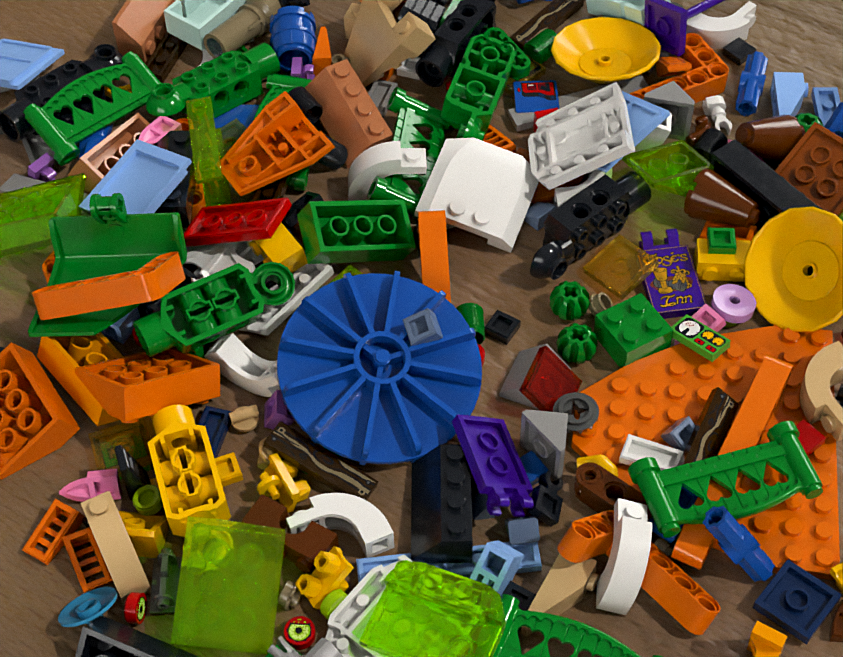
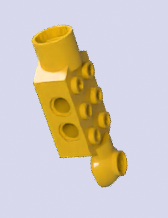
[148,405,233,572]

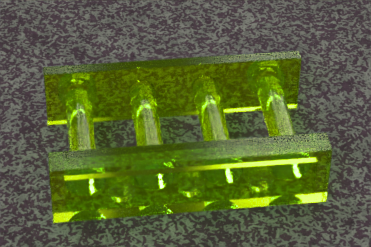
[186,96,233,207]

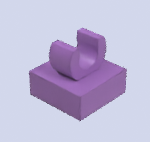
[291,57,315,80]
[28,152,57,184]
[264,389,295,430]

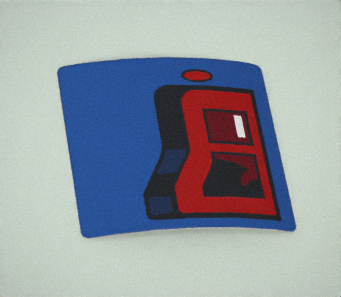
[513,80,559,113]

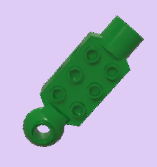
[146,43,280,123]
[133,262,295,358]

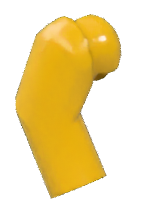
[577,454,618,477]

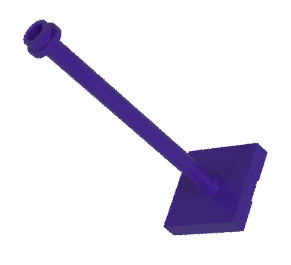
[644,0,725,57]

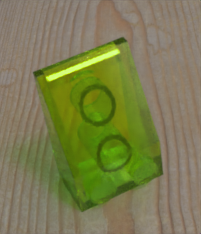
[622,140,714,197]

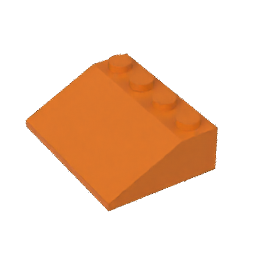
[0,342,80,480]
[75,347,220,423]

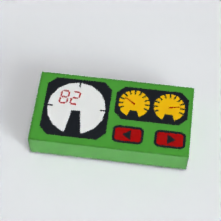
[671,314,731,362]

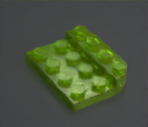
[359,560,506,657]

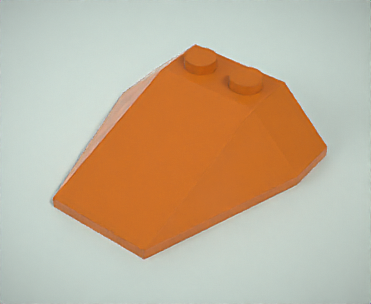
[216,91,335,196]

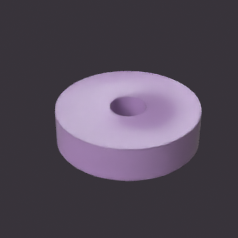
[710,284,756,323]

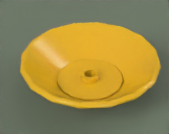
[551,17,661,84]
[744,207,843,332]

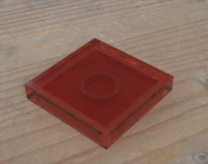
[519,346,582,412]

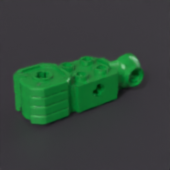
[440,34,516,141]

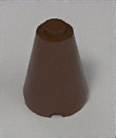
[735,115,805,165]
[684,168,761,228]

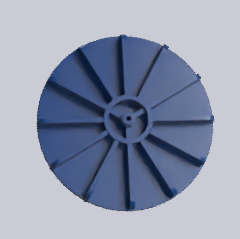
[277,271,482,466]

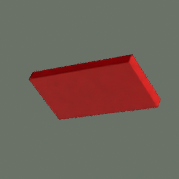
[184,198,292,247]

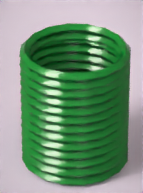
[523,29,557,65]
[456,303,485,345]

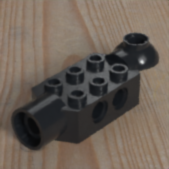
[415,0,496,87]
[0,44,123,142]
[530,171,651,280]

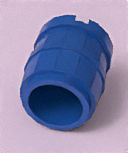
[269,6,317,73]

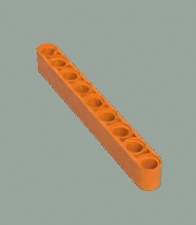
[671,354,794,570]

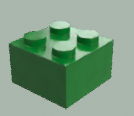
[594,293,673,368]

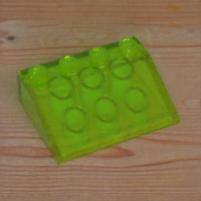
[0,173,86,258]
[170,516,286,655]

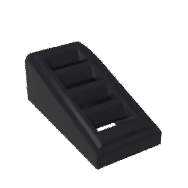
[114,445,151,500]

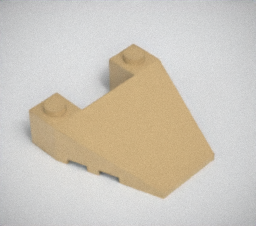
[344,0,436,87]

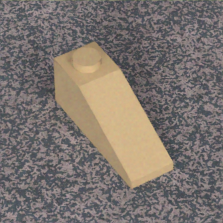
[521,553,599,636]

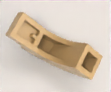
[800,341,843,442]
[81,491,151,605]

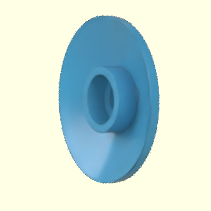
[58,587,118,627]

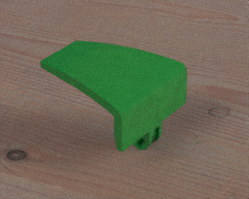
[28,193,187,337]

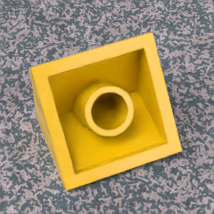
[119,511,169,558]

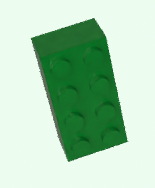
[297,200,416,264]

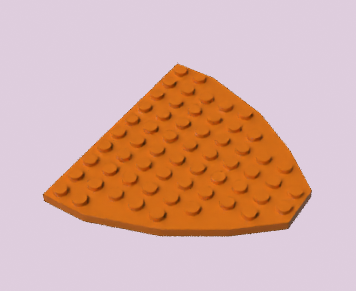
[571,325,840,580]

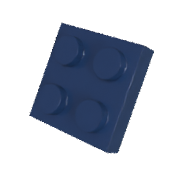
[753,559,842,645]

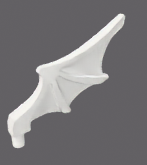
[183,228,256,278]

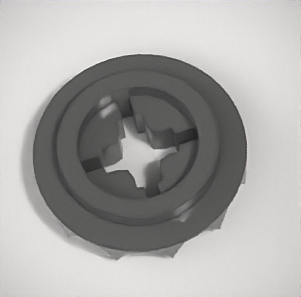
[553,392,599,434]

